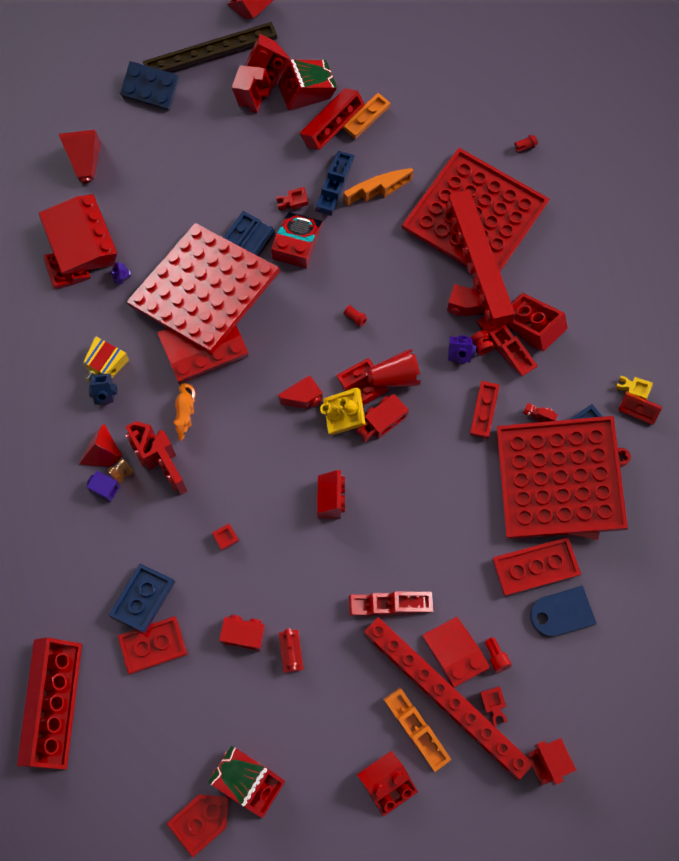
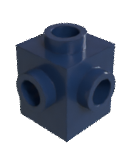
[89,373,118,405]

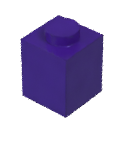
[87,471,120,503]

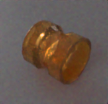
[107,457,134,484]

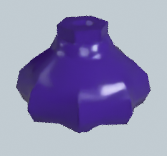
[110,262,131,285]

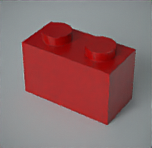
[219,615,266,651]

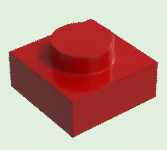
[212,523,239,551]

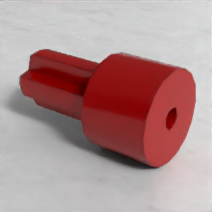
[485,637,512,673]

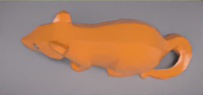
[173,383,196,441]

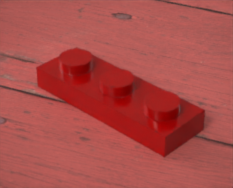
[470,381,500,439]

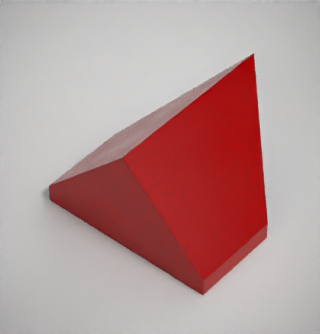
[79,424,122,467]

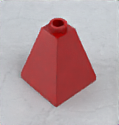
[59,129,101,184]

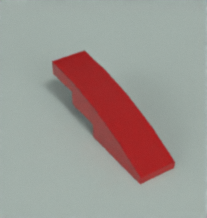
[476,316,538,377]
[348,591,433,616]

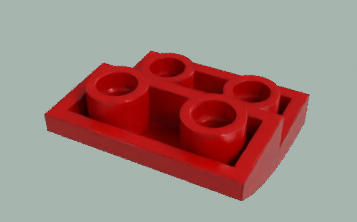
[43,254,91,289]

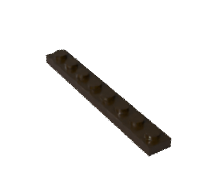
[143,22,277,72]

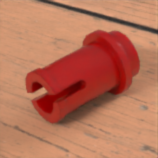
[514,135,538,153]
[343,305,368,327]

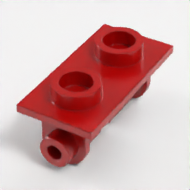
[278,629,304,673]

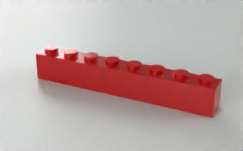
[446,190,515,328]

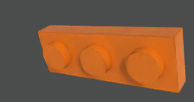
[343,93,391,139]

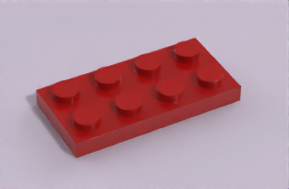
[492,537,581,597]

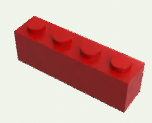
[299,88,365,150]

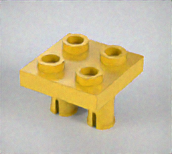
[320,388,366,435]

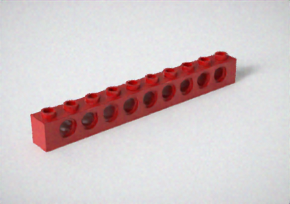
[364,617,534,781]

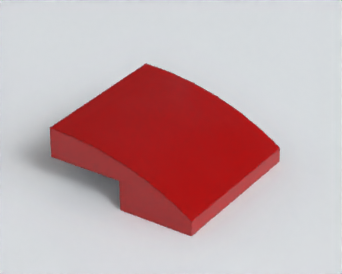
[336,358,389,405]

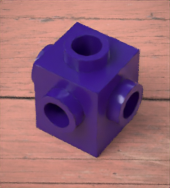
[448,335,476,364]

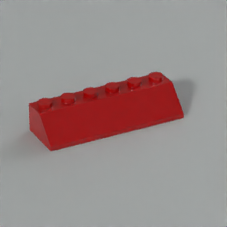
[17,637,82,770]

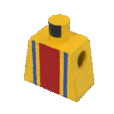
[84,337,129,383]

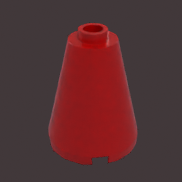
[366,349,421,387]

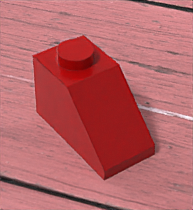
[278,375,323,409]

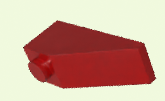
[447,284,485,316]

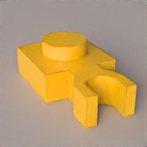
[616,376,653,400]

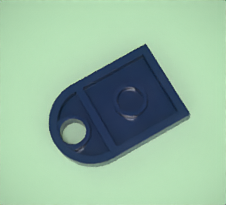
[530,585,597,637]

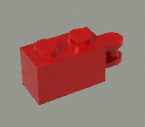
[356,394,409,442]

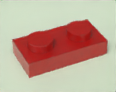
[618,391,662,425]

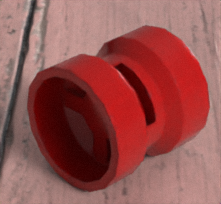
[470,330,495,356]

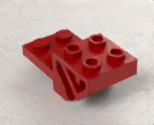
[125,421,187,495]

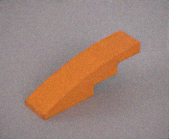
[343,168,414,206]
[383,687,452,772]

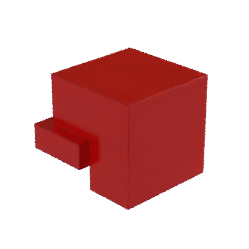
[232,65,272,113]
[526,738,576,786]

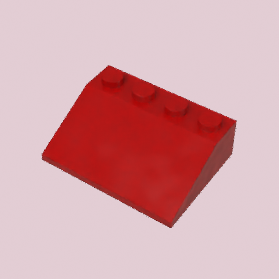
[38,194,117,275]
[157,326,248,384]

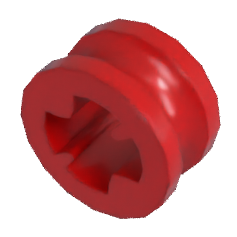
[618,448,631,467]

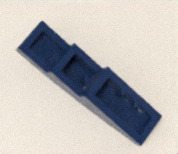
[315,151,355,216]

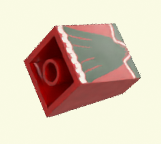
[278,59,337,110]
[208,745,285,818]

